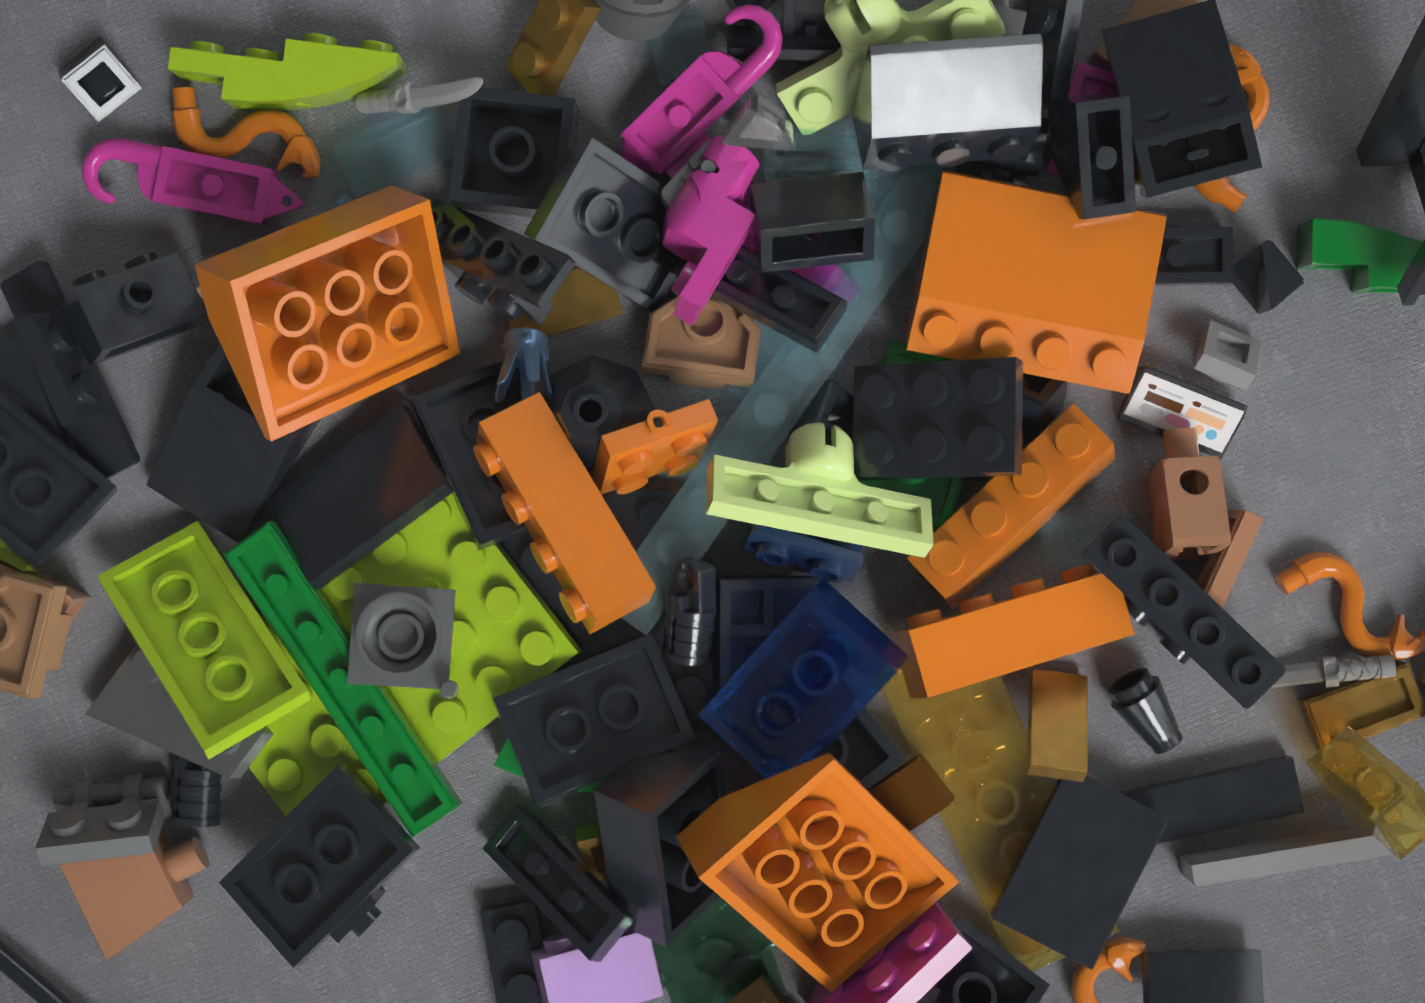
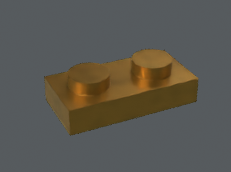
[505,0,601,96]

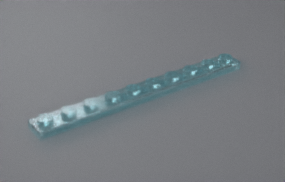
[621,164,964,635]

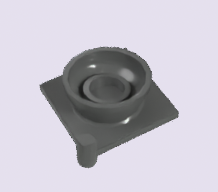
[347,583,459,699]

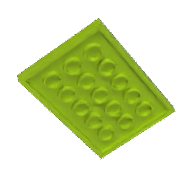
[249,493,582,816]

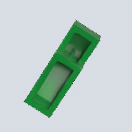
[1296,218,1423,293]

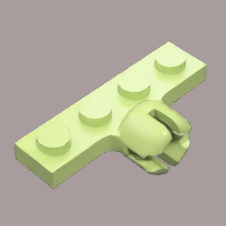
[776,0,1006,137]
[706,422,933,558]

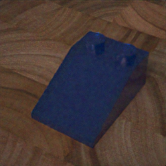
[698,578,908,779]

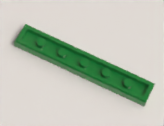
[223,522,463,838]

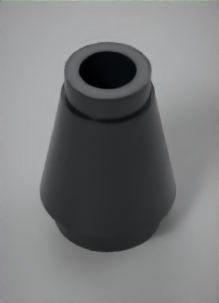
[1109,668,1183,754]

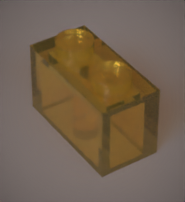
[1306,726,1425,860]

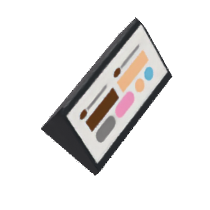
[1117,365,1248,459]

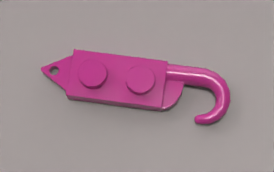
[620,4,783,175]
[82,138,305,226]

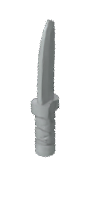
[356,77,483,114]
[1271,654,1396,688]

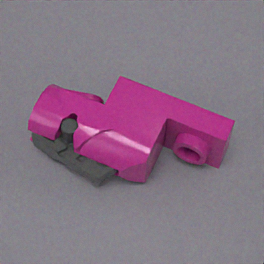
[660,135,760,326]

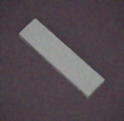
[1179,820,1418,887]

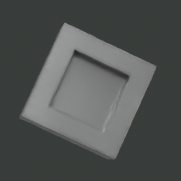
[1194,320,1261,391]

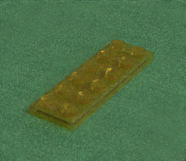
[874,661,1119,971]

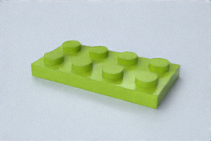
[97,521,311,760]

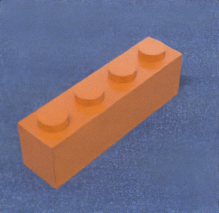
[473,392,656,634]
[907,403,1115,610]
[891,563,1135,698]

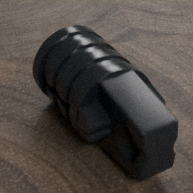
[662,556,718,666]
[169,755,223,827]

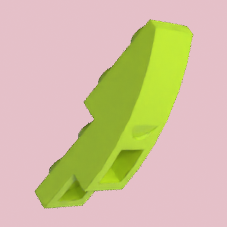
[168,33,407,111]

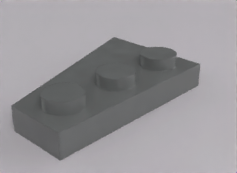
[85,644,274,778]

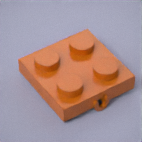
[592,399,718,494]

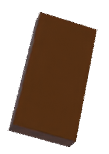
[868,753,955,831]

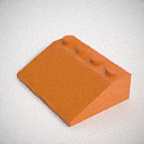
[906,170,1167,394]
[194,185,461,441]
[676,753,959,993]

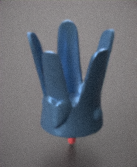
[495,325,553,403]

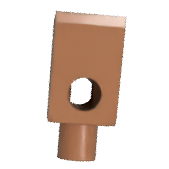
[1147,428,1231,561]
[59,830,210,960]

